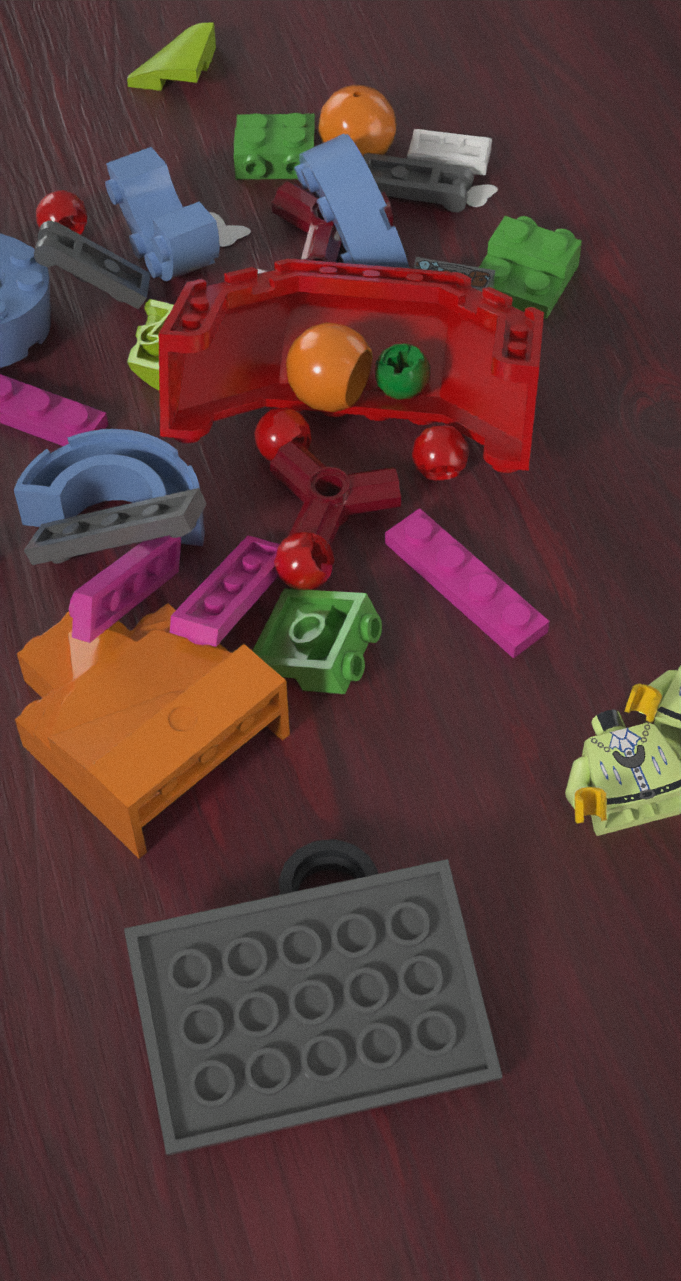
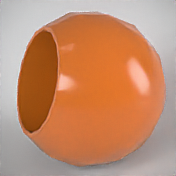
[318,85,396,156]
[286,322,373,412]

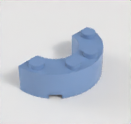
[294,134,409,268]
[105,147,220,281]
[0,233,51,368]
[14,429,205,546]

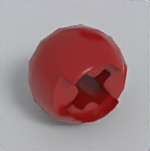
[36,190,88,235]
[254,407,312,461]
[412,425,469,480]
[274,531,335,590]

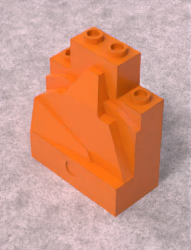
[15,603,290,859]

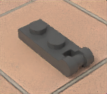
[363,153,474,212]
[34,221,151,309]

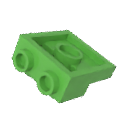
[234,113,315,180]
[479,216,582,319]
[253,589,382,694]

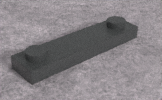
[24,488,207,565]

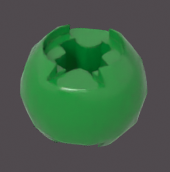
[375,343,431,400]

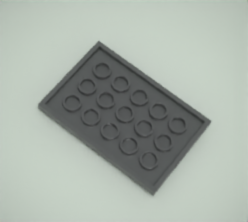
[124,859,502,1156]

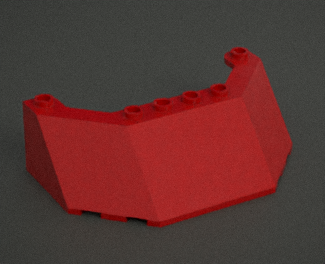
[159,258,544,473]

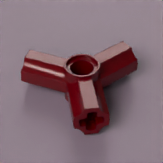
[271,181,393,263]
[270,441,401,547]

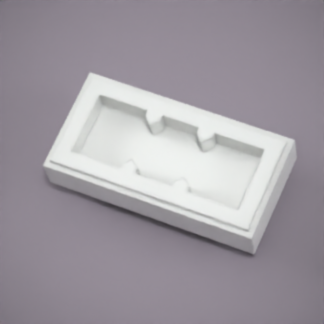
[407,129,492,176]

